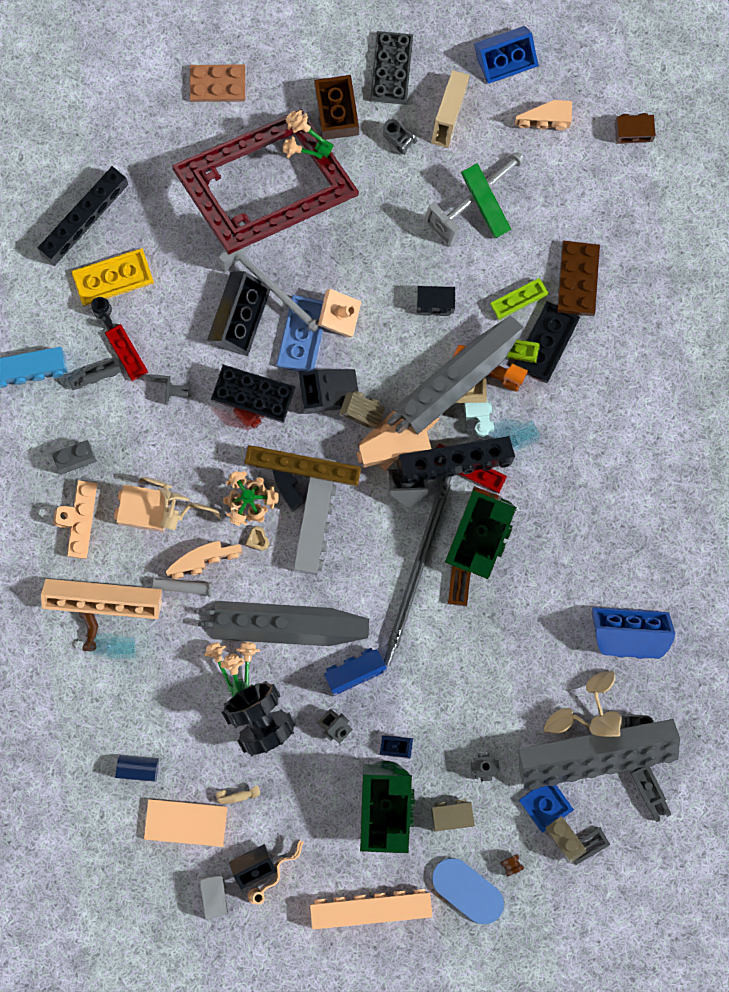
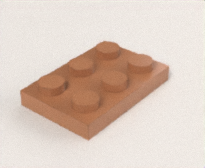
[190,64,246,102]

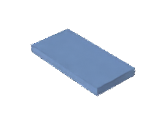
[276,295,324,372]

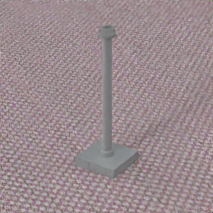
[424,152,524,247]
[219,245,320,332]

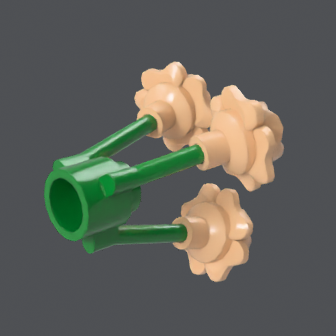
[283,110,334,159]
[204,642,260,697]

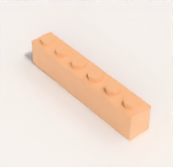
[41,579,162,619]
[310,889,432,929]

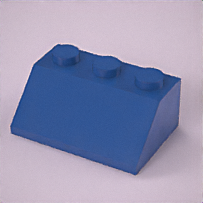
[474,26,539,84]
[324,648,387,696]

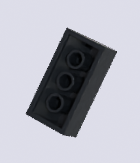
[207,271,270,356]

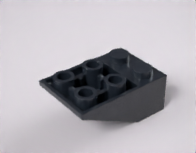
[299,369,359,414]

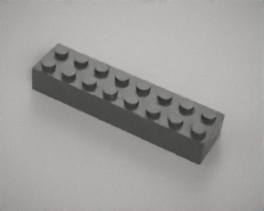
[518,719,680,790]

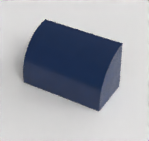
[115,755,159,782]

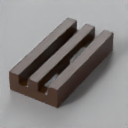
[448,566,471,607]

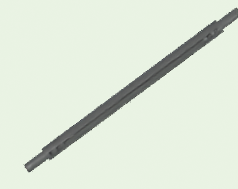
[384,476,452,666]

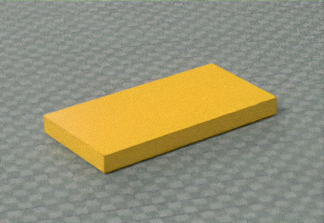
[71,248,154,307]

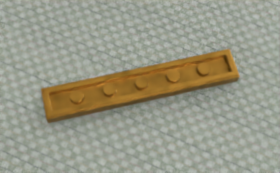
[244,445,362,487]

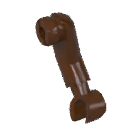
[79,612,99,652]

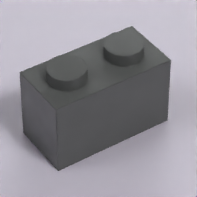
[51,440,97,475]

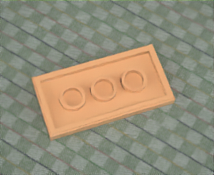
[144,799,228,847]

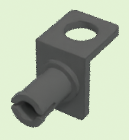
[147,374,189,405]

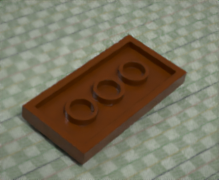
[557,240,600,317]

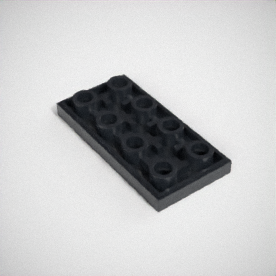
[211,364,296,424]

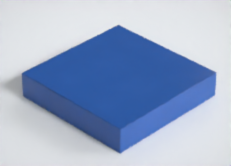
[519,785,574,833]

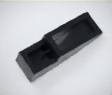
[272,470,304,512]

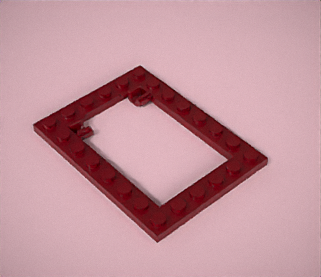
[172,109,359,255]

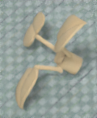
[139,477,221,530]
[544,670,621,737]

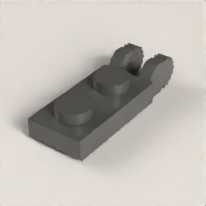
[630,766,671,822]

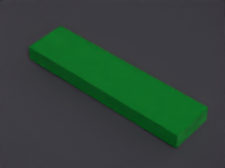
[460,163,512,239]

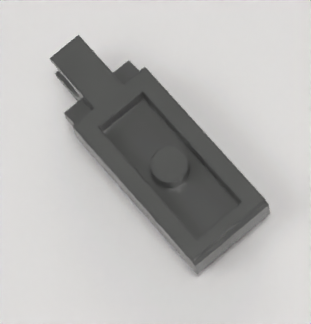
[68,357,121,390]

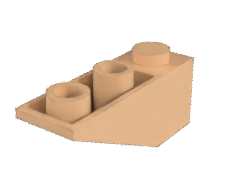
[514,100,572,131]

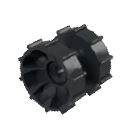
[221,681,296,757]

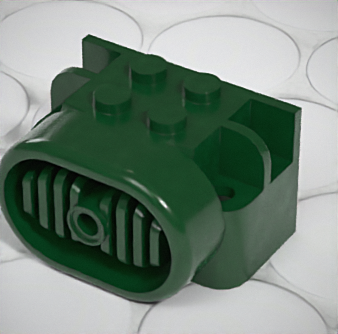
[445,486,517,579]
[360,761,415,853]

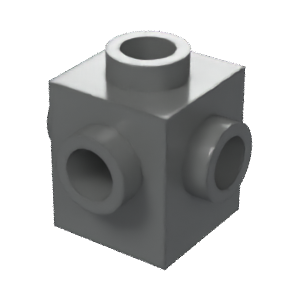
[317,708,353,744]
[471,753,500,782]

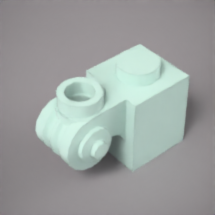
[463,400,494,438]

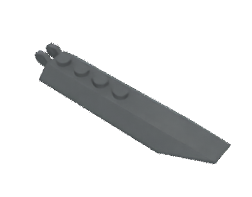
[387,315,524,435]
[198,601,369,646]

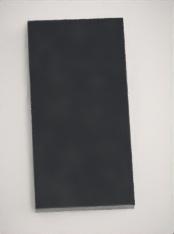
[515,301,580,383]

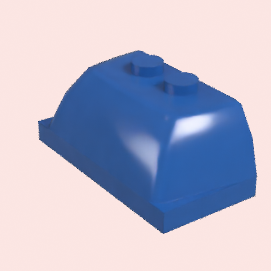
[591,607,676,659]

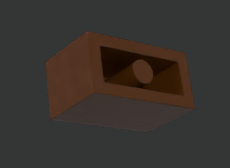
[615,113,656,144]

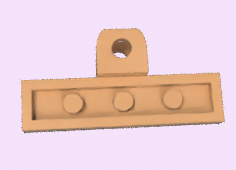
[53,480,97,559]

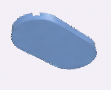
[433,858,504,924]

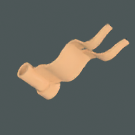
[247,840,304,904]

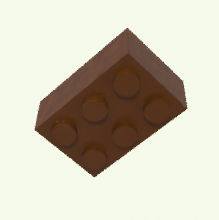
[314,75,359,140]

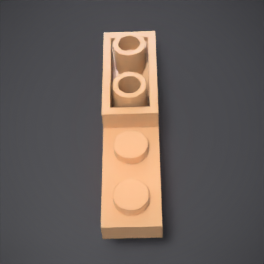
[166,540,243,579]

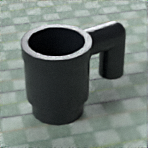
[91,297,114,329]

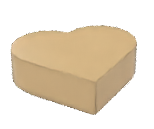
[245,526,269,551]

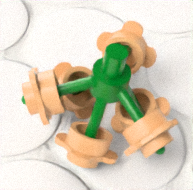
[223,471,279,526]

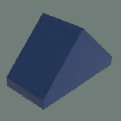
[379,735,413,759]

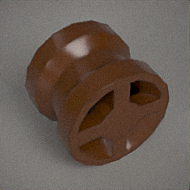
[500,854,525,877]

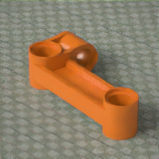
[452,345,528,392]

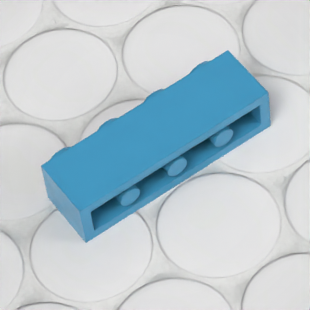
[0,347,68,388]

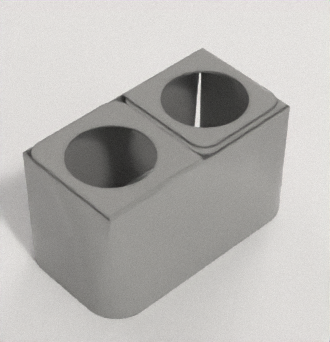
[200,876,228,920]

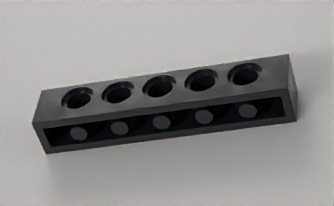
[37,166,129,266]
[396,436,515,484]

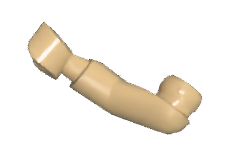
[216,785,260,804]

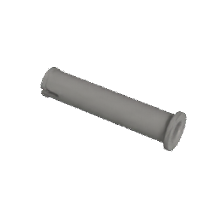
[153,577,213,597]

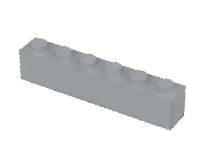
[294,457,337,575]

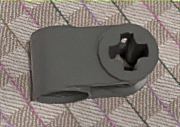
[383,119,417,155]
[619,713,654,729]

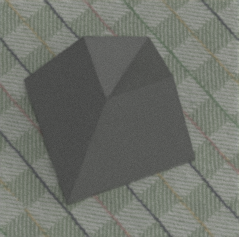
[388,469,429,509]

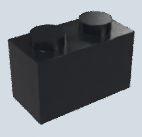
[417,286,455,316]
[229,844,277,890]

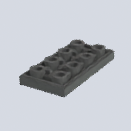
[370,31,413,105]

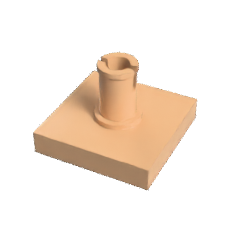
[318,289,361,338]

